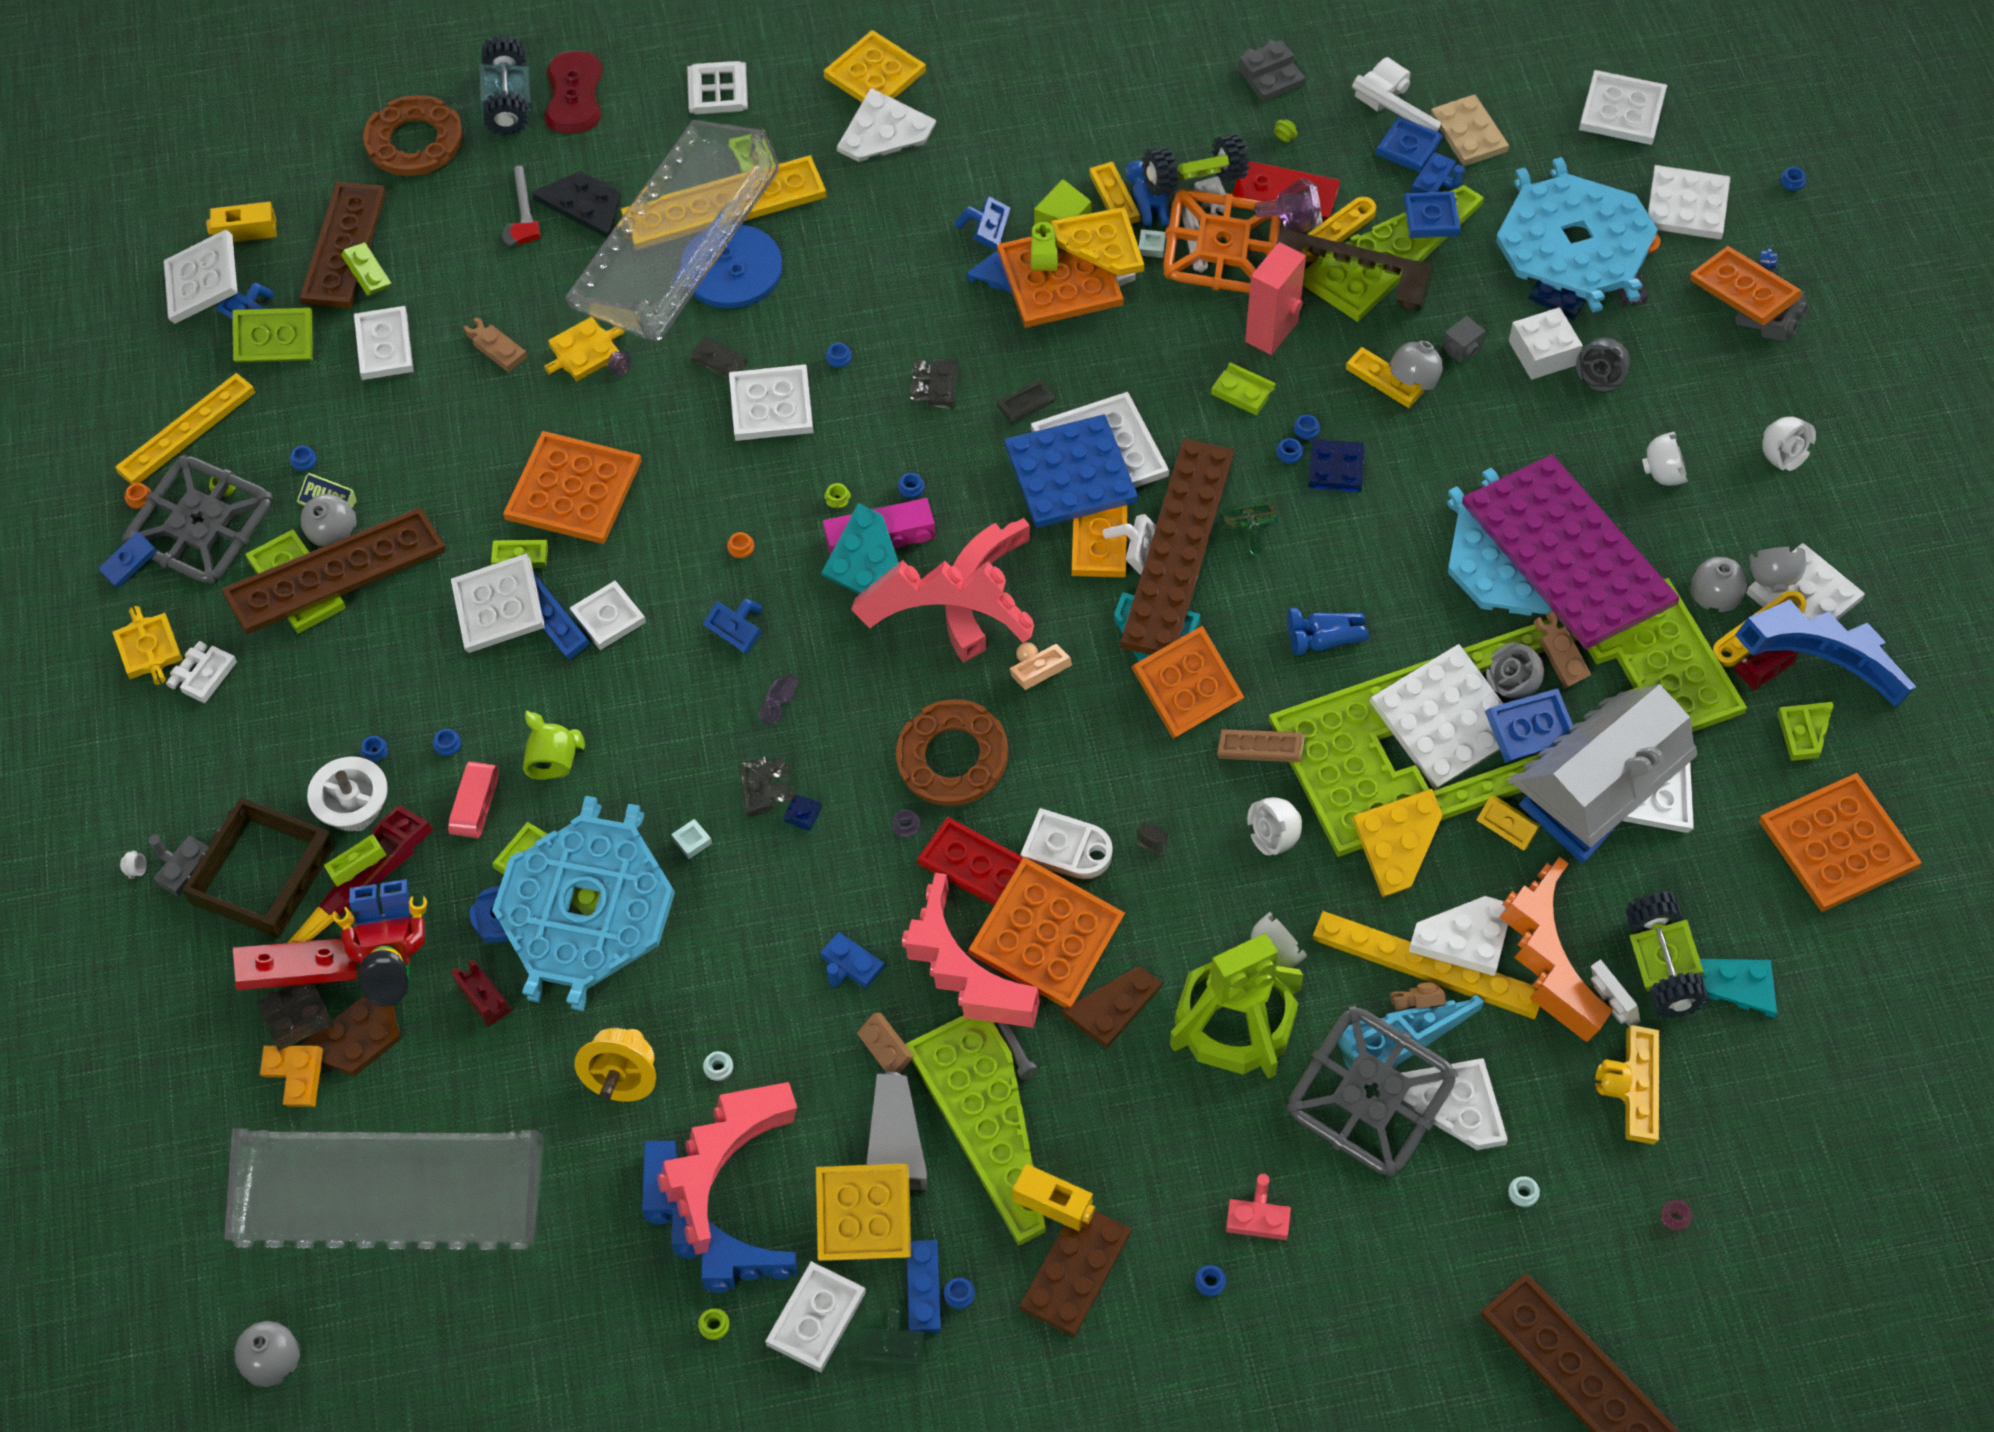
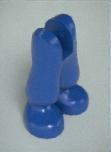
[1125,161,1169,227]
[1287,608,1369,656]

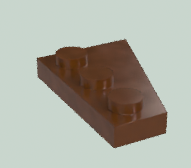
[1061,966,1162,1049]

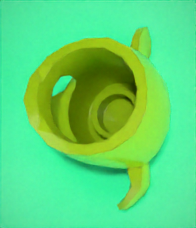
[523,711,585,780]

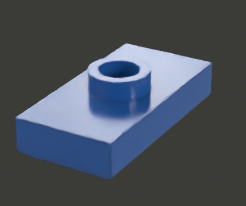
[99,531,157,589]

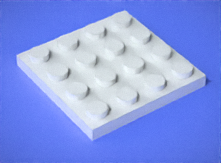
[1031,392,1169,488]
[1369,644,1503,791]

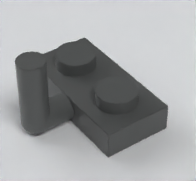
[148,835,209,896]

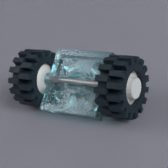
[479,35,530,136]

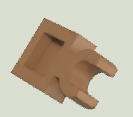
[1390,982,1446,1010]

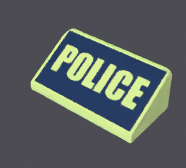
[297,473,357,507]

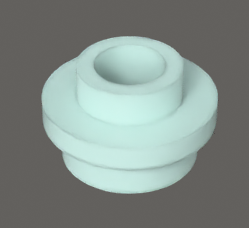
[703,1051,733,1081]
[1508,1177,1540,1207]

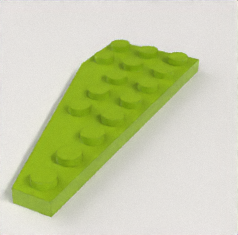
[1303,185,1484,322]
[905,1015,1045,1246]

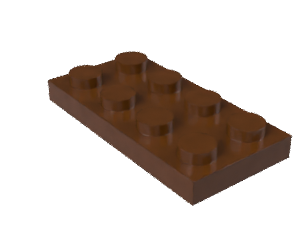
[1020,1211,1132,1338]

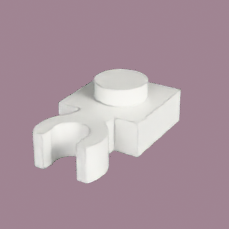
[1194,176,1226,215]

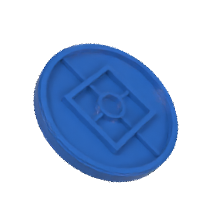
[681,224,782,308]

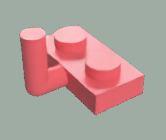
[1226,1174,1291,1240]

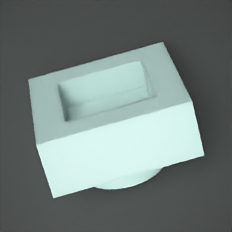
[1138,230,1166,258]
[671,819,712,859]

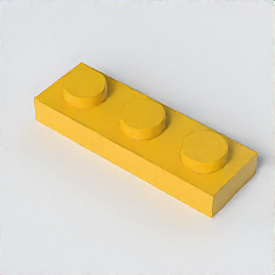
[1089,162,1140,224]
[1346,347,1425,408]

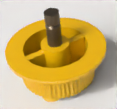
[574,1028,656,1102]

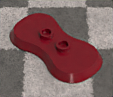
[544,51,603,133]

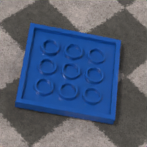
[1004,414,1138,528]

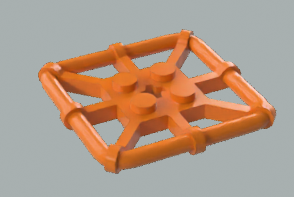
[1163,189,1281,293]

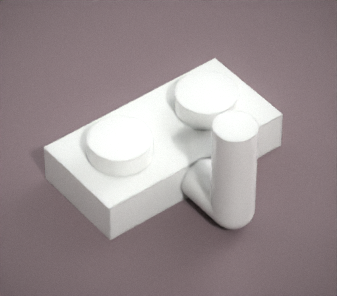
[1103,514,1156,575]

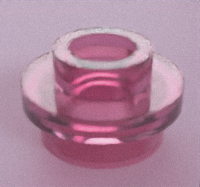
[1661,1200,1693,1231]

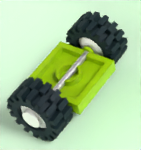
[1142,134,1249,196]
[1625,892,1709,1018]

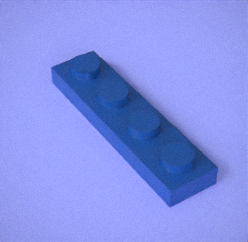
[533,572,591,660]

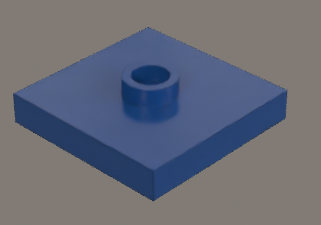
[1376,116,1443,173]
[1403,191,1461,238]

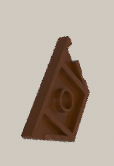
[300,996,401,1077]

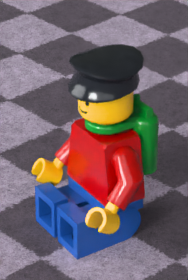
[332,879,427,1007]

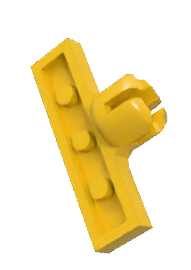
[1595,1025,1659,1144]

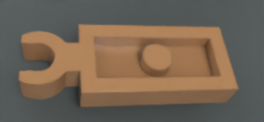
[464,318,527,373]
[1534,611,1591,689]

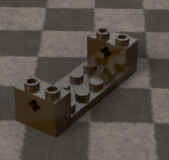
[1276,228,1434,312]

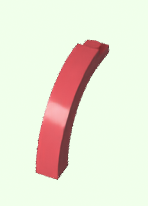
[945,518,1030,663]

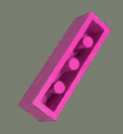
[823,498,936,555]

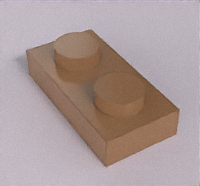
[857,1013,914,1074]

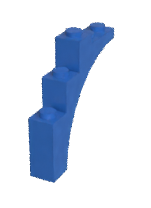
[1735,600,1916,707]
[642,1141,797,1293]

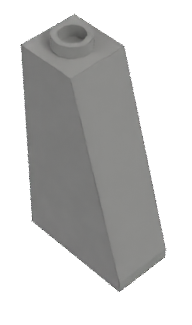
[866,1072,928,1190]

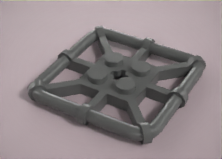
[122,455,273,585]
[1286,1005,1458,1178]

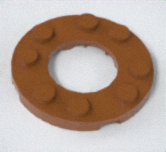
[363,95,463,176]
[896,699,1009,806]

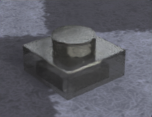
[1137,822,1168,857]

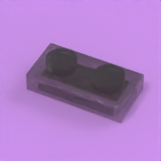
[690,337,748,380]
[997,378,1055,425]

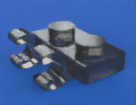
[910,359,958,409]
[738,756,795,818]

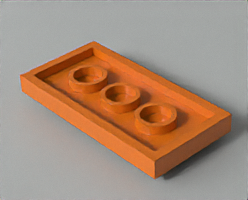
[1690,246,1802,326]

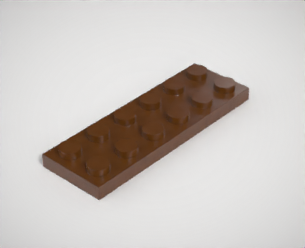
[300,182,386,309]

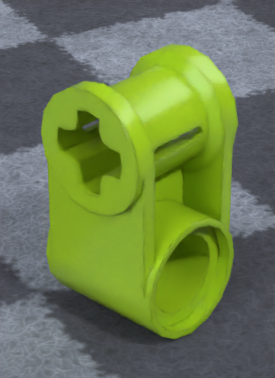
[1031,222,1058,271]

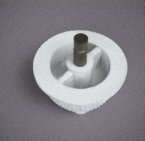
[307,757,388,831]

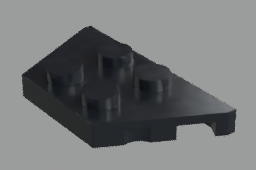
[532,171,621,239]

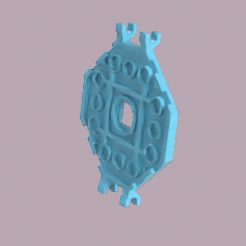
[1496,157,1658,313]
[1447,468,1572,634]
[492,796,675,1011]

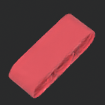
[448,761,499,839]

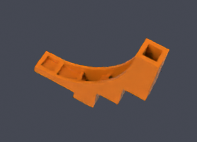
[1499,857,1613,1042]

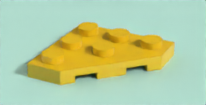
[1051,207,1144,276]
[1352,789,1443,898]

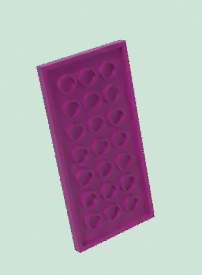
[1462,454,1679,649]

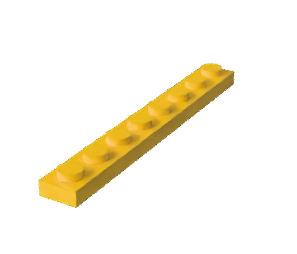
[1312,911,1540,1020]

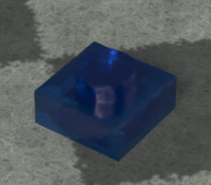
[784,794,822,831]

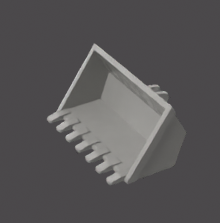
[1507,684,1697,848]

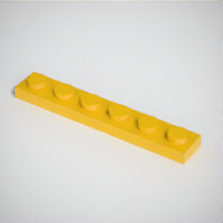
[115,373,255,485]

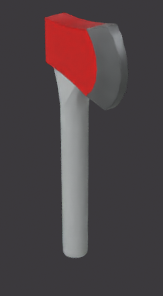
[502,166,541,248]

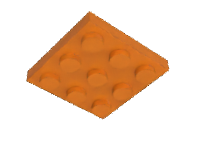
[1131,626,1244,739]

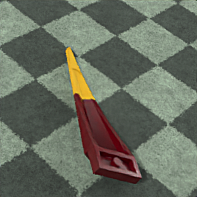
[287,805,433,943]

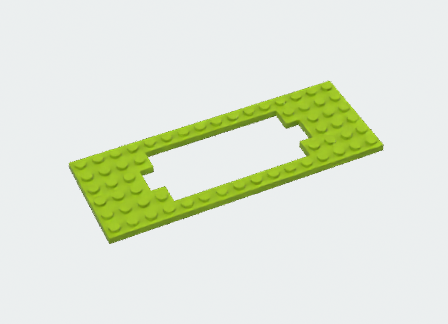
[1268,578,1747,857]

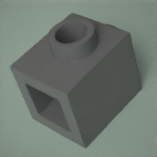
[1442,316,1485,363]

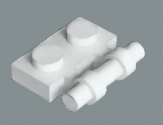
[166,641,237,703]

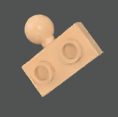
[1010,642,1072,690]

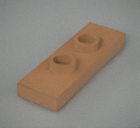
[1217,729,1305,762]

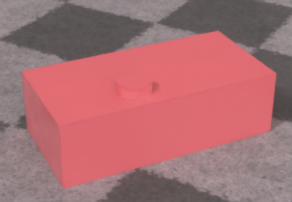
[1245,242,1306,355]

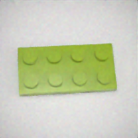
[245,529,346,634]

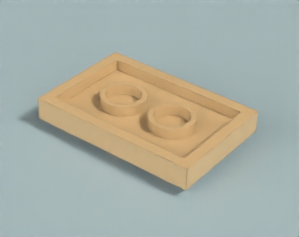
[1430,94,1509,166]

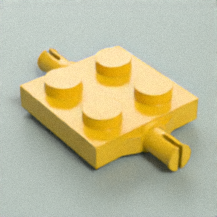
[544,317,624,382]
[113,606,183,685]

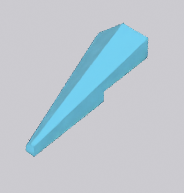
[1338,995,1484,1087]

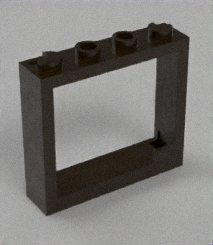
[182,798,335,938]

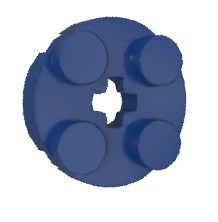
[470,886,509,943]

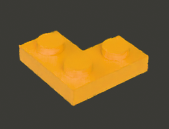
[260,1046,323,1107]

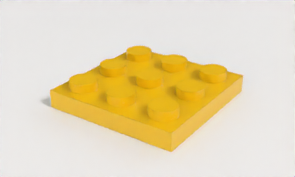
[823,30,926,103]
[816,1163,911,1261]

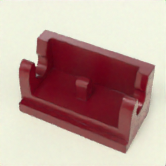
[1734,650,1799,691]
[451,960,512,1027]

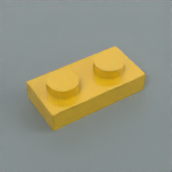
[1477,795,1541,851]

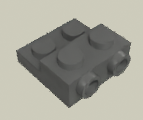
[1239,40,1306,102]
[1735,291,1809,341]

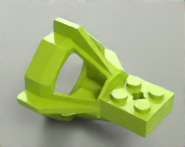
[1170,933,1304,1079]

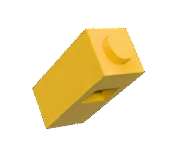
[207,202,276,242]
[1012,1164,1095,1231]

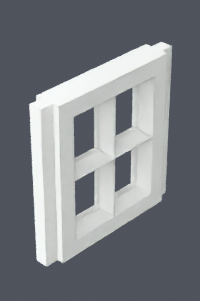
[688,61,748,114]

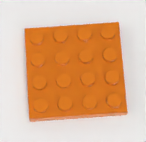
[997,237,1124,328]
[503,431,642,544]
[1759,773,1922,912]
[967,857,1125,1008]

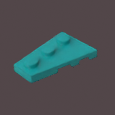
[1700,959,1777,1018]

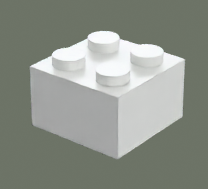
[1509,307,1583,380]

